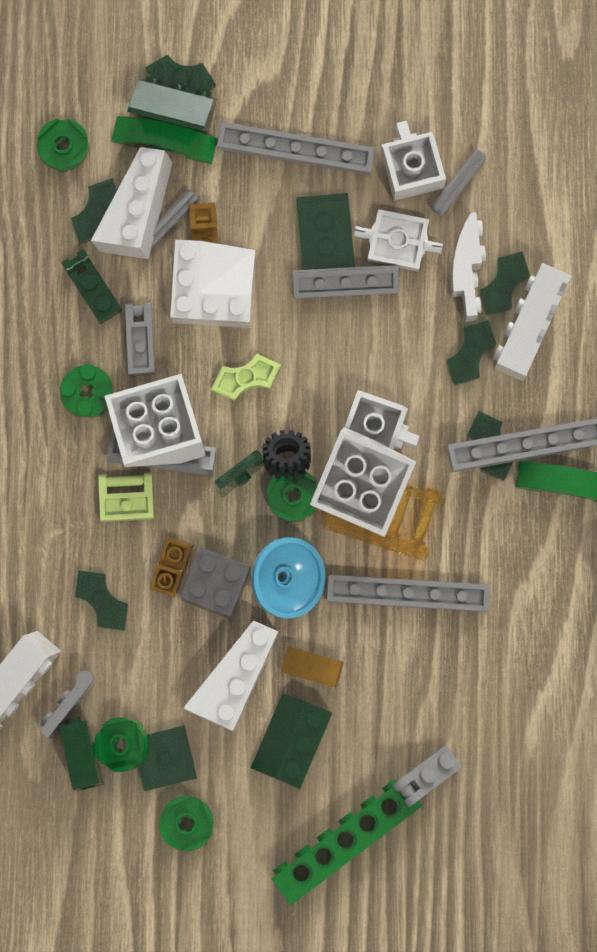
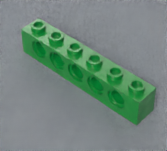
[271,779,423,905]

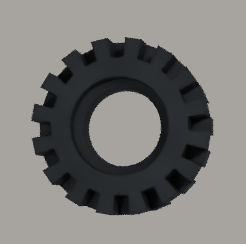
[262,430,311,480]

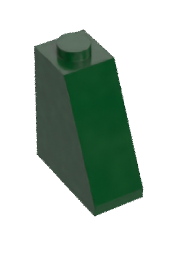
[60,717,104,792]

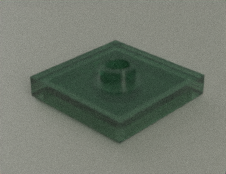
[214,450,264,498]
[138,725,198,792]

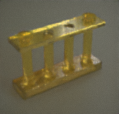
[324,485,446,562]

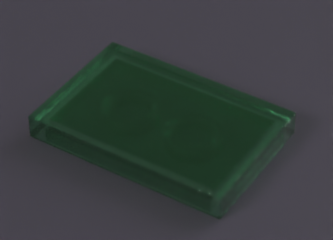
[296,193,355,270]

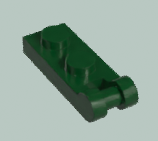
[61,249,122,325]

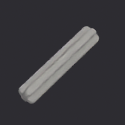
[432,150,486,216]
[151,190,198,249]

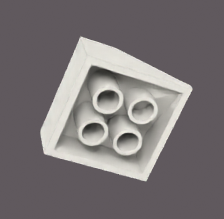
[170,240,255,328]
[105,374,206,467]
[310,427,416,537]

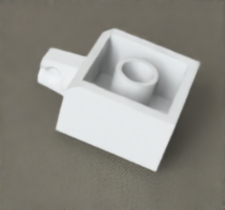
[381,121,446,201]
[345,390,420,450]

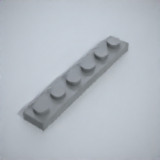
[217,122,375,175]
[446,418,597,473]
[327,575,490,613]

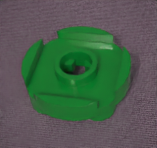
[37,119,90,173]
[60,364,113,418]
[267,472,318,522]
[94,717,148,772]
[159,796,214,851]

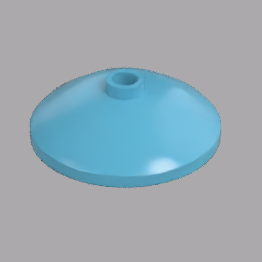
[251,537,326,618]

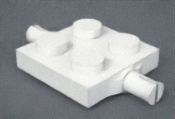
[354,209,443,272]

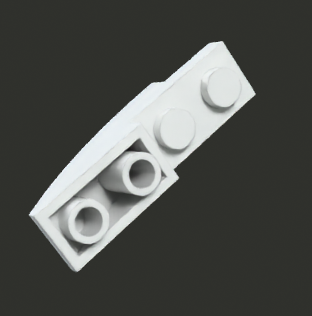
[451,212,486,322]

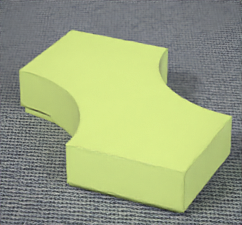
[211,354,281,402]

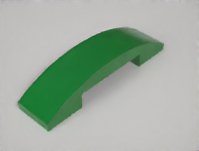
[111,116,218,165]
[516,461,597,503]

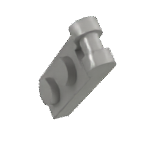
[125,302,155,376]
[40,671,95,739]
[392,745,462,808]

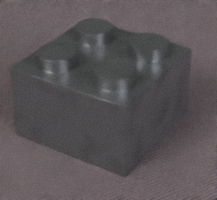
[180,547,251,620]

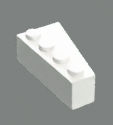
[91,147,172,259]
[493,263,571,382]
[183,620,278,733]
[0,631,62,730]

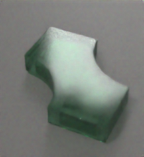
[145,55,216,93]
[71,178,117,244]
[479,251,530,316]
[446,320,497,386]
[467,411,513,482]
[75,571,129,631]

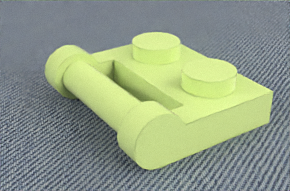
[98,472,154,522]

